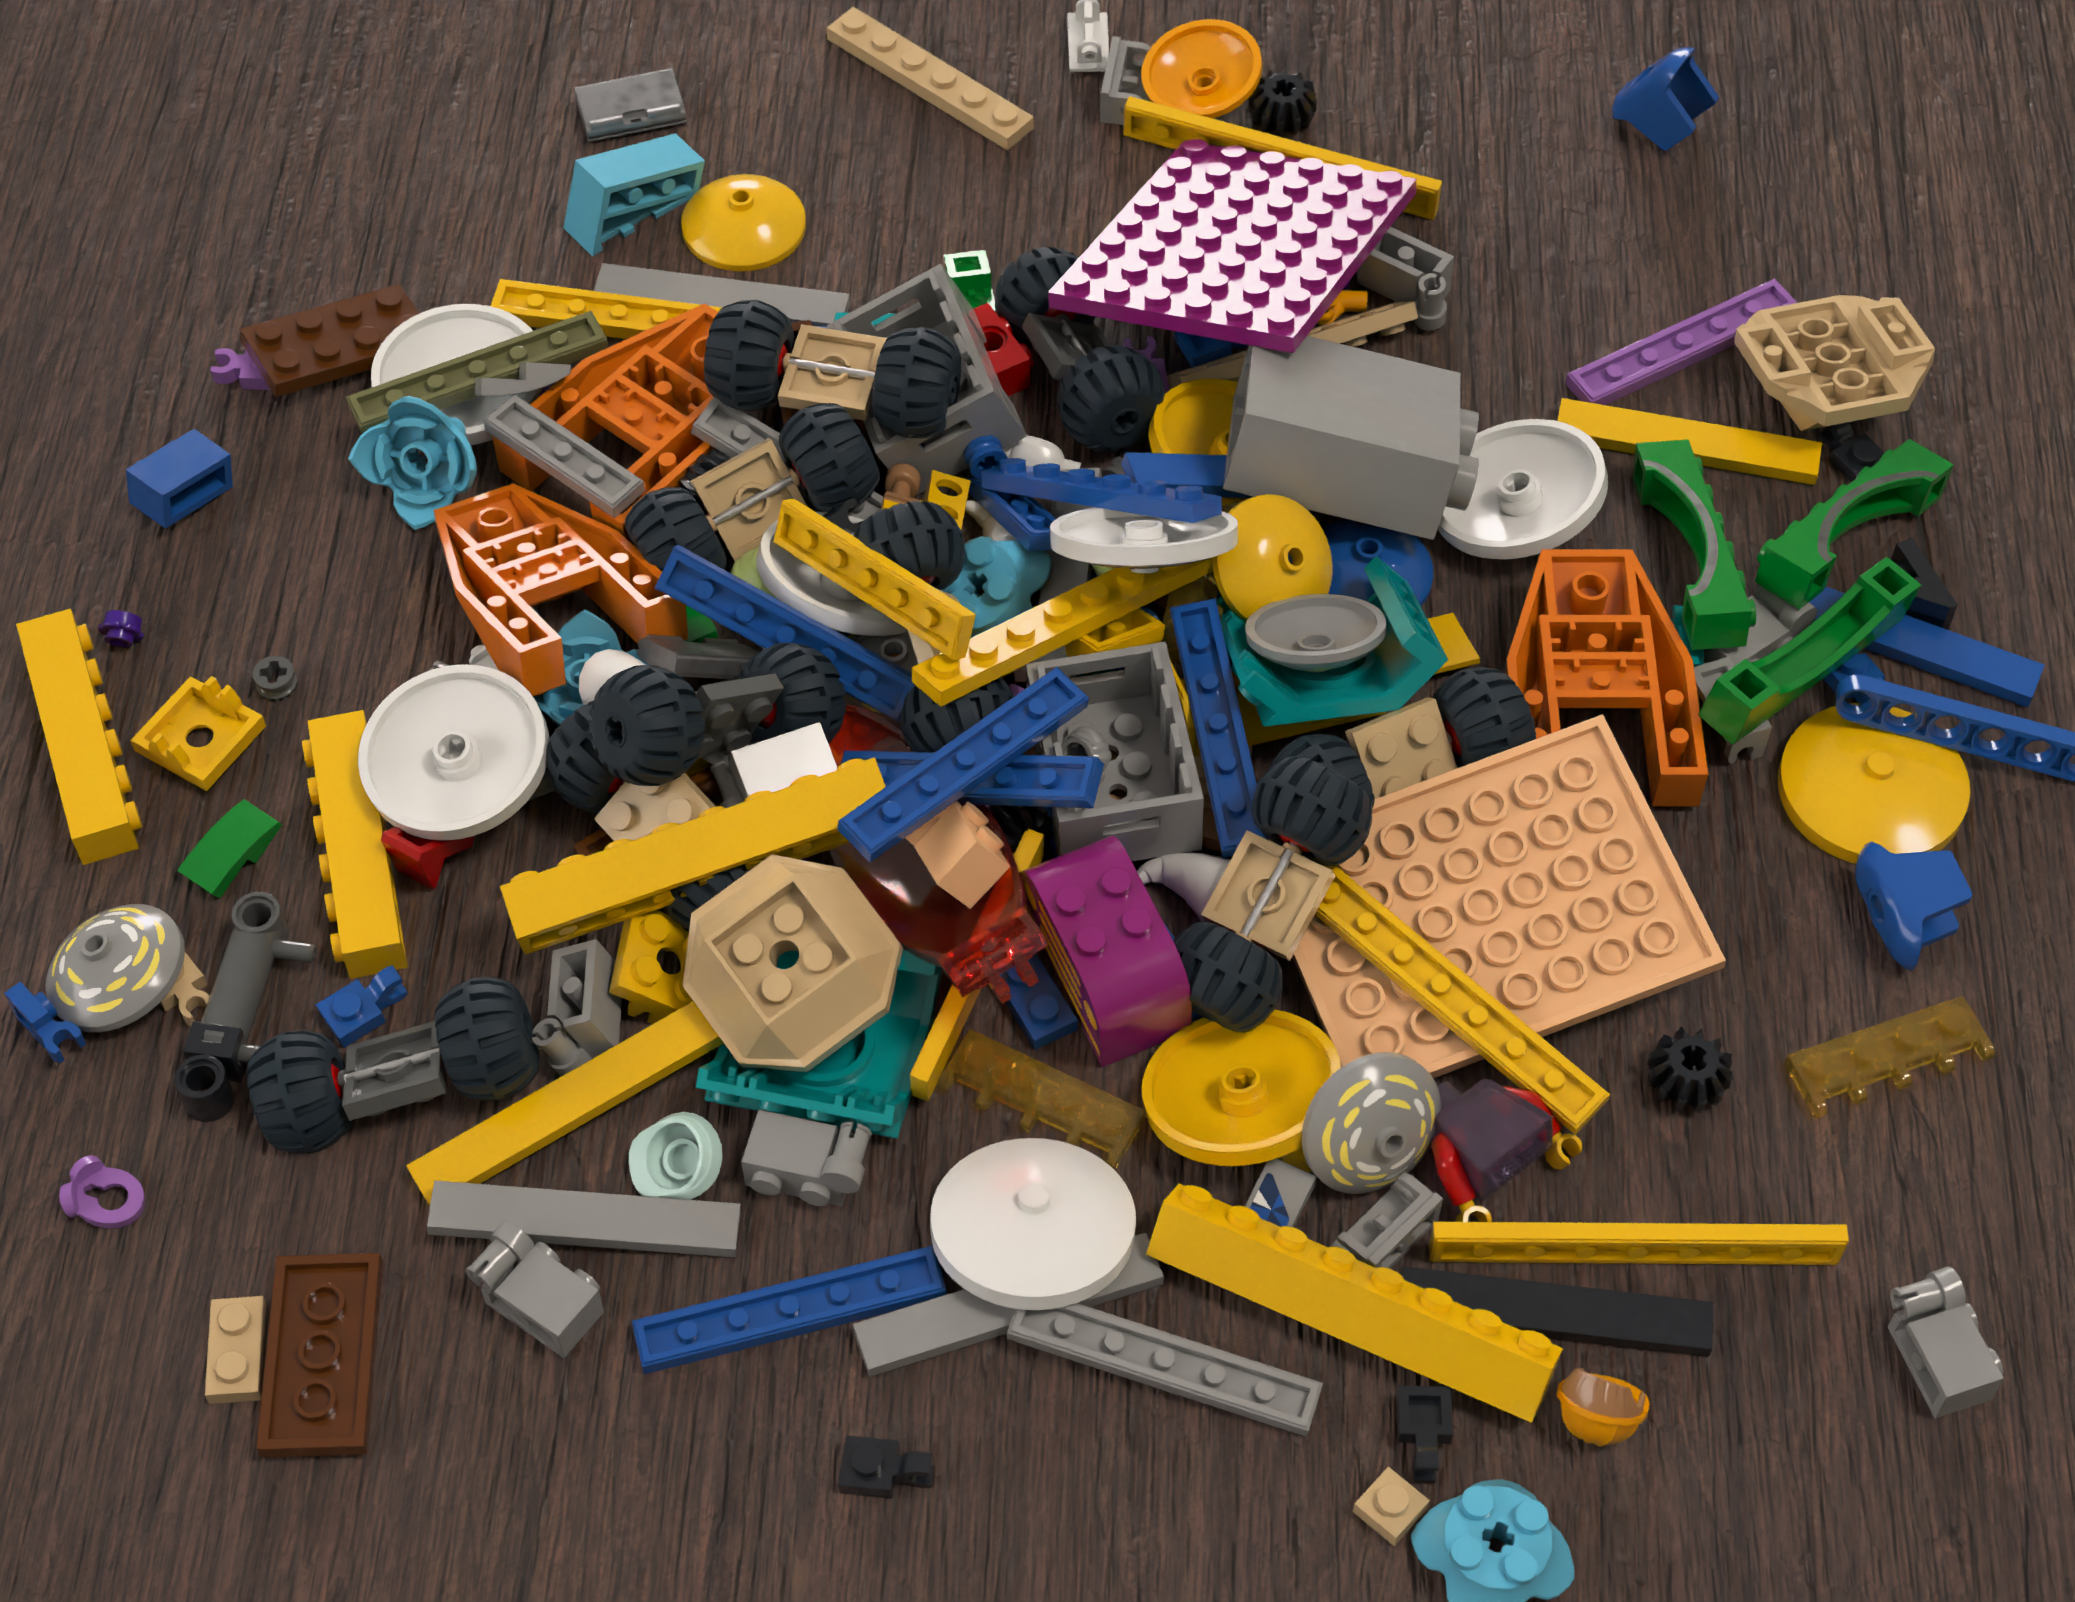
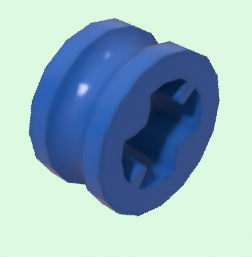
[963,435,1008,479]

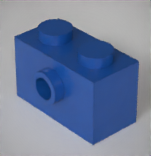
[126,429,233,529]

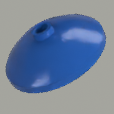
[1322,519,1433,607]

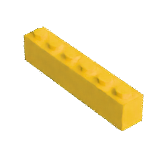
[16,609,143,865]
[302,710,408,979]

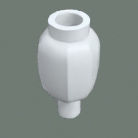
[1003,435,1081,470]

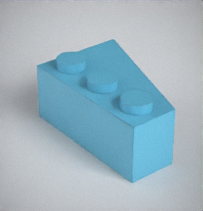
[563,133,705,256]

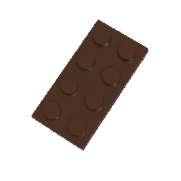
[240,284,419,397]
[256,1253,383,1458]

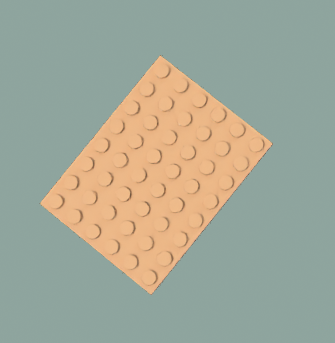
[1269,714,1726,1078]

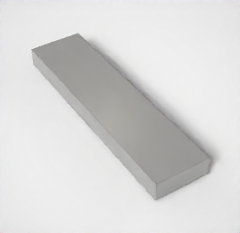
[483,394,645,518]

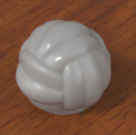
[1061,726,1111,771]

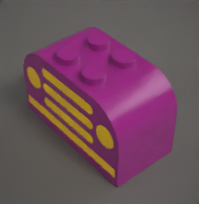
[1021,835,1192,1067]

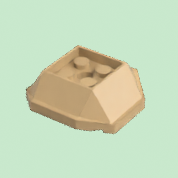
[1734,295,1935,431]
[683,855,903,1072]

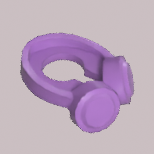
[59,1155,145,1229]

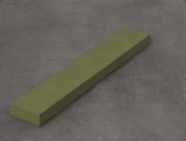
[346,311,609,434]

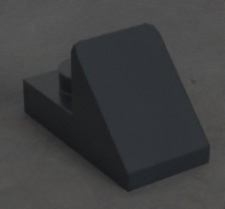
[1891,538,1958,630]

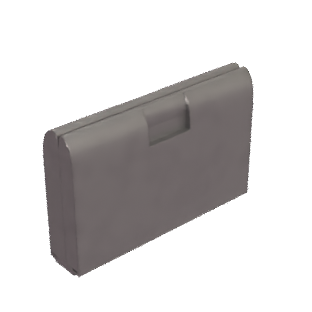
[575,68,687,142]
[637,634,759,679]

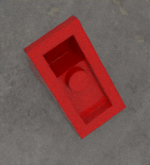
[381,827,475,890]

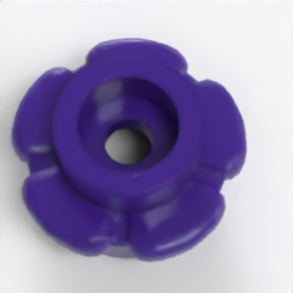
[98,610,144,648]

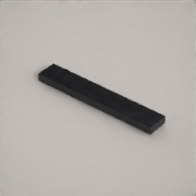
[1401,1266,1713,1357]

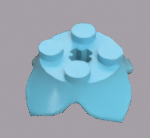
[348,396,477,530]
[942,536,1052,639]
[533,609,652,729]
[1411,1479,1574,1602]

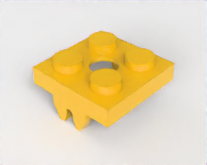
[130,676,266,791]
[609,910,693,1024]

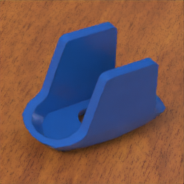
[1612,47,1719,151]
[1855,841,1973,971]

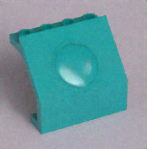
[1216,556,1448,727]
[696,944,945,1139]

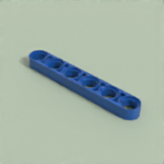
[1835,675,2075,782]

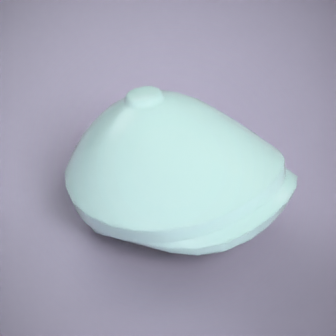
[629,1112,722,1200]

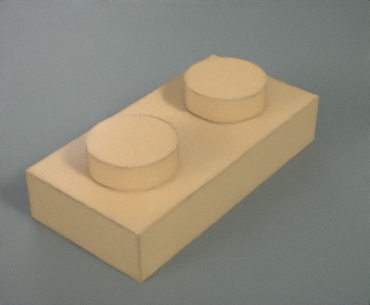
[205,1296,267,1404]

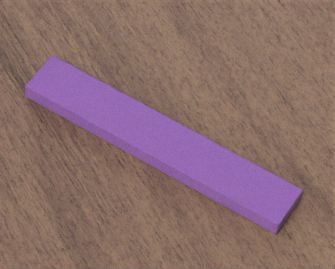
[1565,279,1797,405]

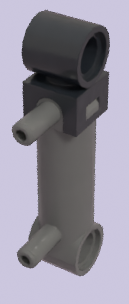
[174,892,317,1122]

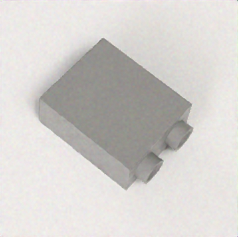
[1223,336,1479,540]

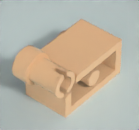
[905,801,1011,909]

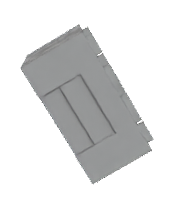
[827,263,1027,495]
[1026,642,1204,861]

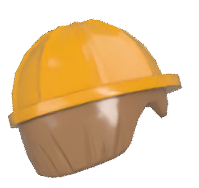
[1556,1368,1650,1447]

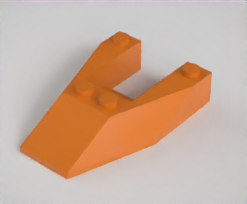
[492,303,718,543]
[433,483,688,696]
[1506,549,1708,807]

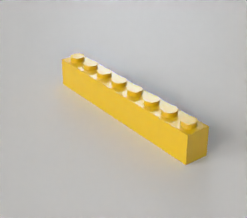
[500,757,886,955]
[1146,1183,1563,1423]

